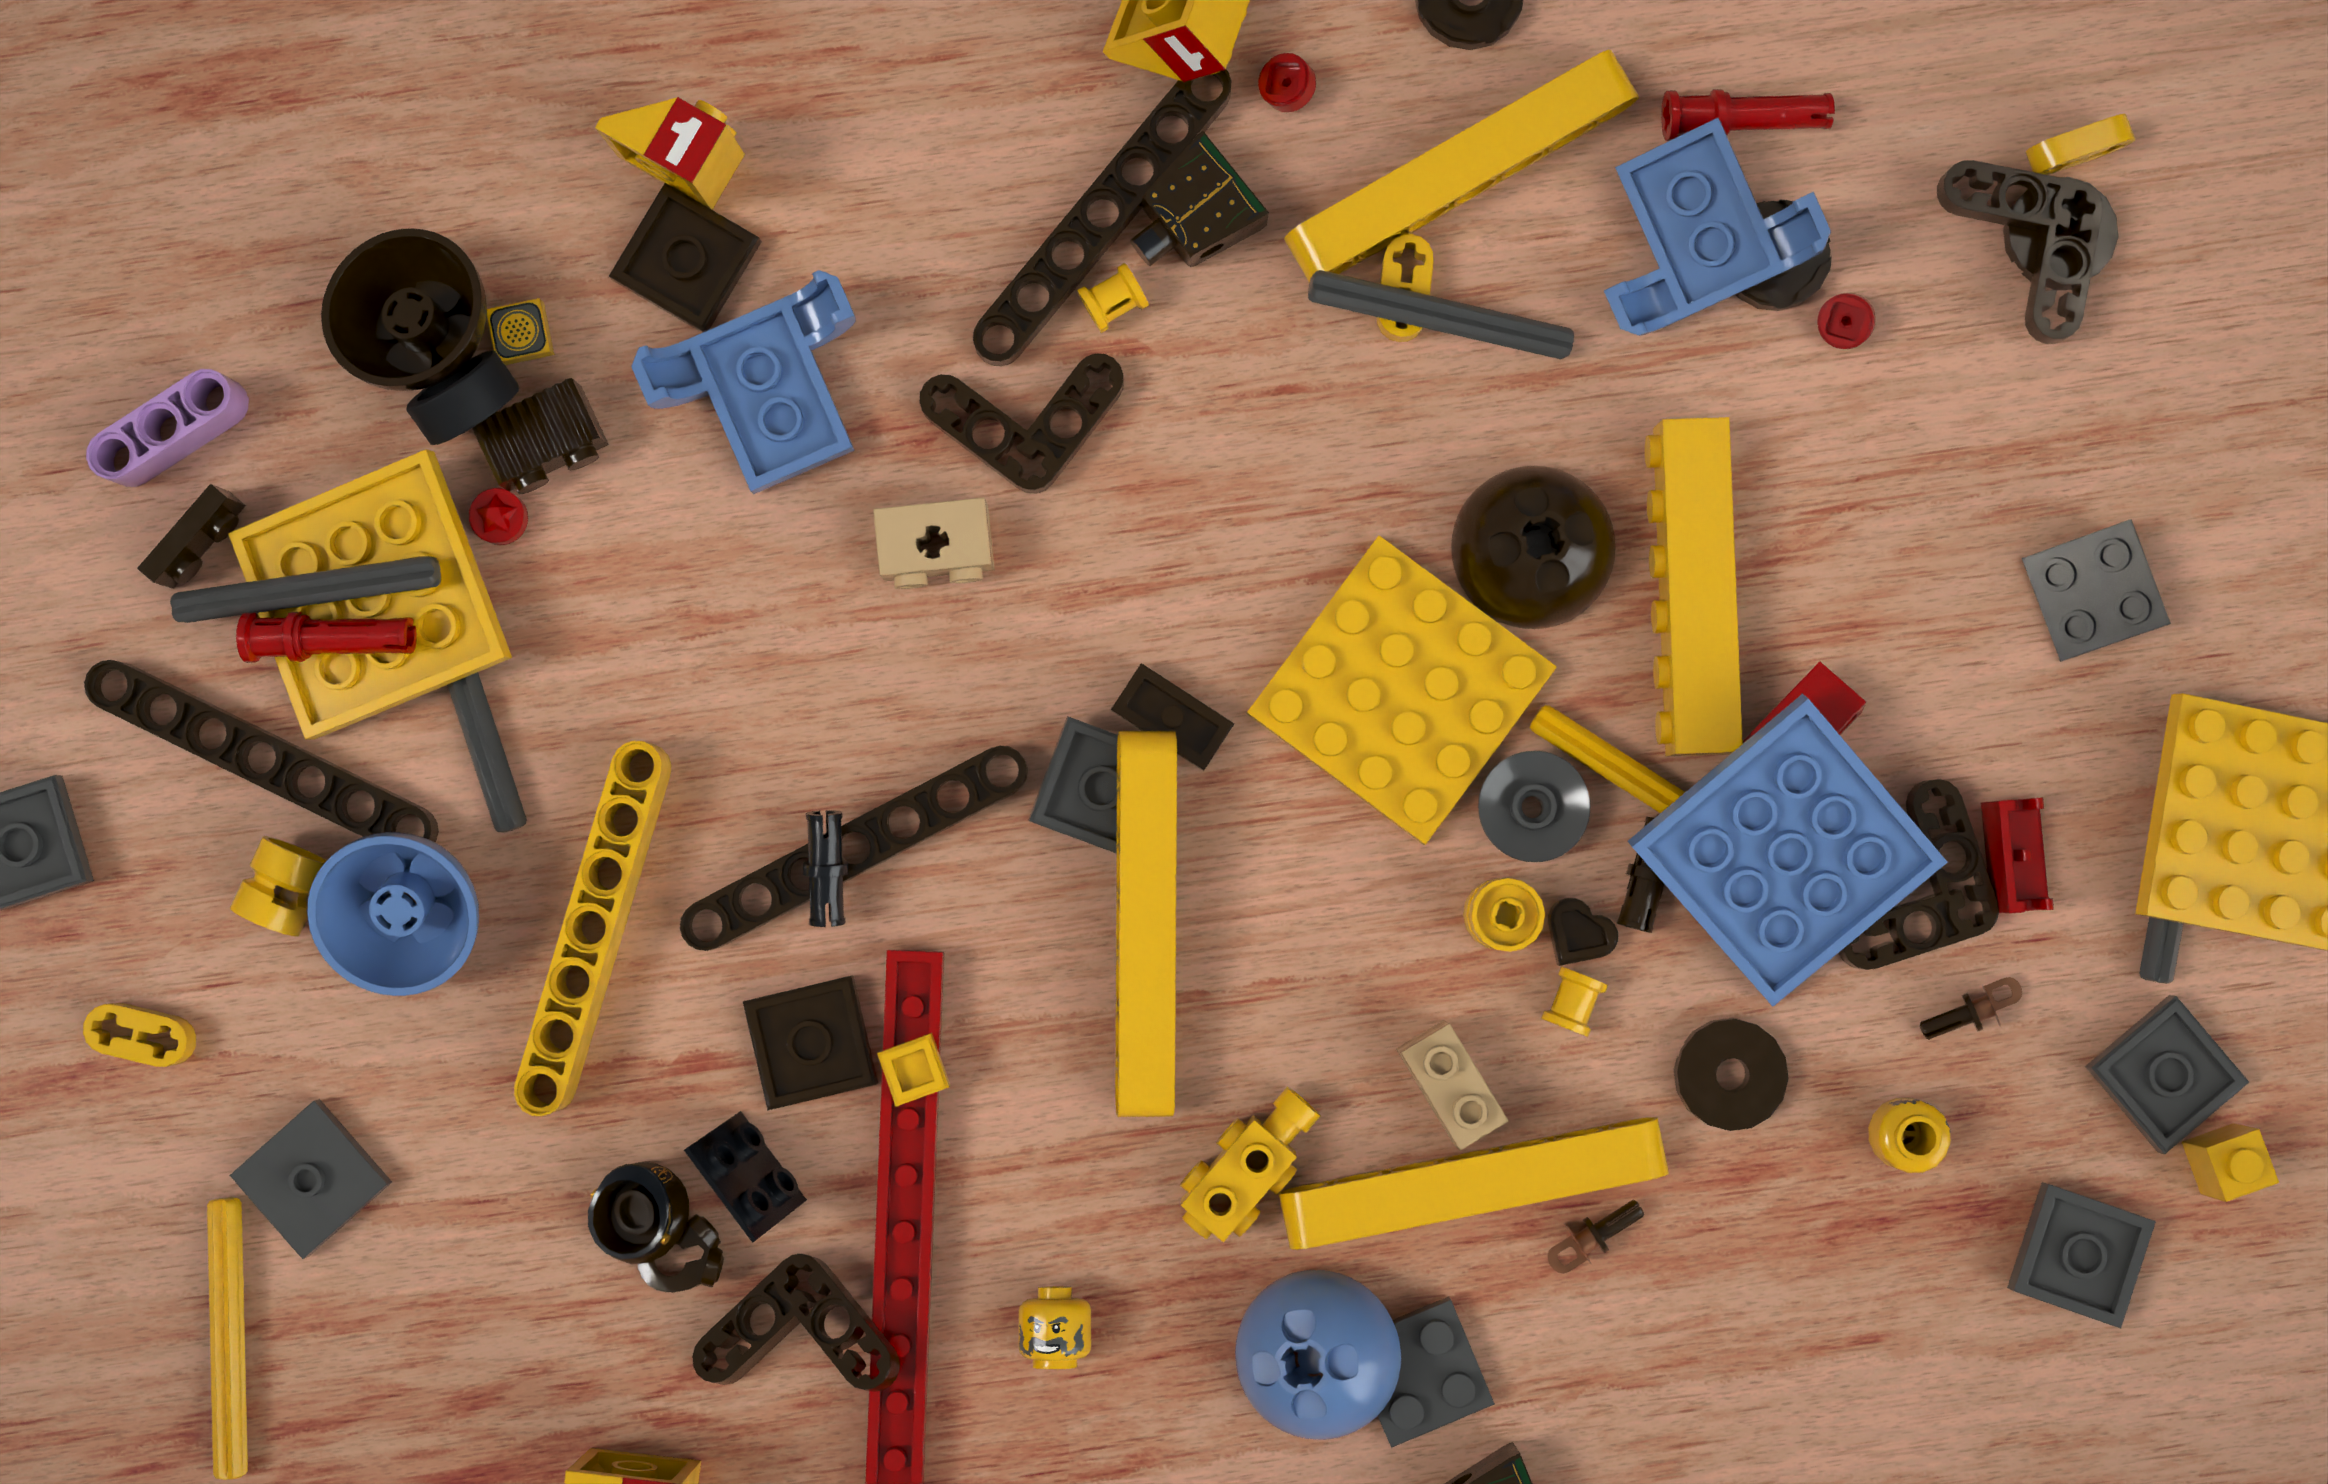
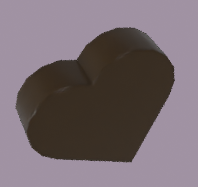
[1548,898,1618,966]

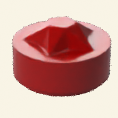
[1258,53,1316,112]
[1817,293,1876,349]
[469,488,528,545]

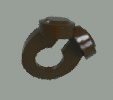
[638,1214,724,1293]

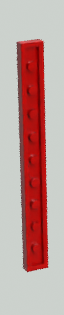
[865,950,944,1484]

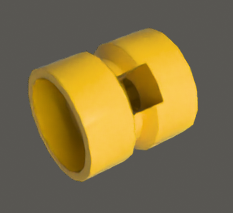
[230,836,327,937]
[1463,878,1545,952]

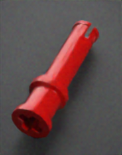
[1661,89,1835,141]
[236,612,417,663]

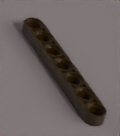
[973,70,1232,367]
[84,660,439,842]
[680,745,1028,951]

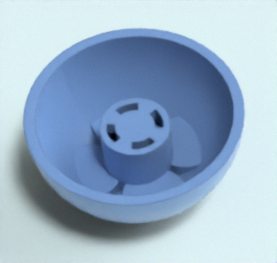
[307,832,479,996]
[1235,1270,1401,1440]

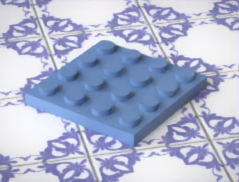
[1628,694,1948,1007]

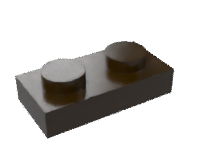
[137,484,246,589]
[1111,663,1234,771]

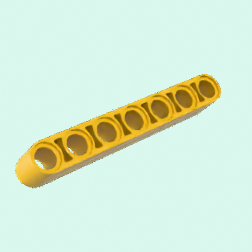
[1284,50,1639,282]
[1115,731,1177,1117]
[514,740,672,1117]
[1279,1117,1669,1250]

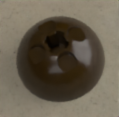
[321,228,487,391]
[1451,466,1616,629]

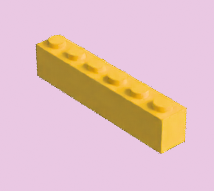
[1645,417,1743,757]

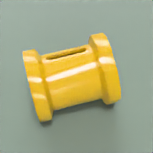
[1077,263,1149,333]
[1541,967,1608,1037]

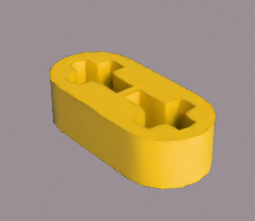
[2025,114,2136,175]
[1377,234,1434,342]
[83,1003,196,1067]

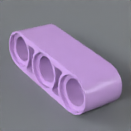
[86,369,249,487]

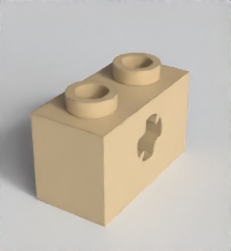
[873,497,995,589]
[1396,1020,1509,1151]

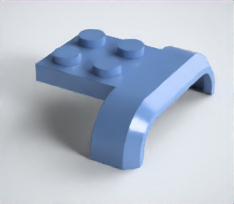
[1604,118,1831,336]
[631,270,856,494]

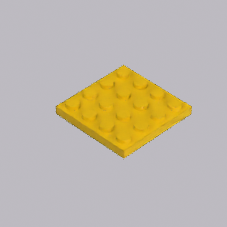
[228,449,512,740]
[1246,535,1557,845]
[2135,693,2328,951]

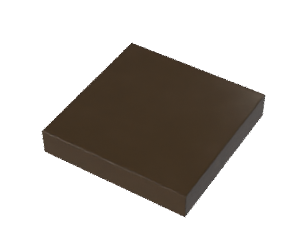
[609,183,762,333]
[743,975,878,1111]

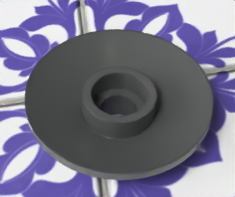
[1478,751,1590,862]

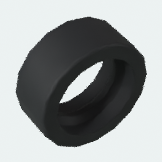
[406,350,519,445]

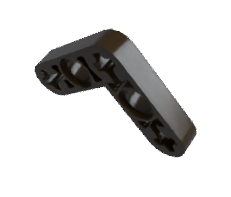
[1937,160,2103,344]
[919,353,1124,494]
[1839,779,1999,970]
[692,1254,900,1392]

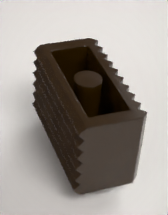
[472,378,609,494]

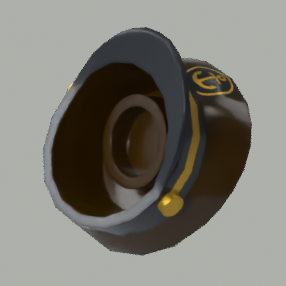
[588,1162,689,1265]

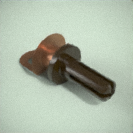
[1920,977,2022,1040]
[1548,1200,1644,1274]

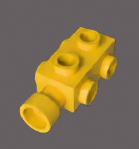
[1180,1086,1321,1242]

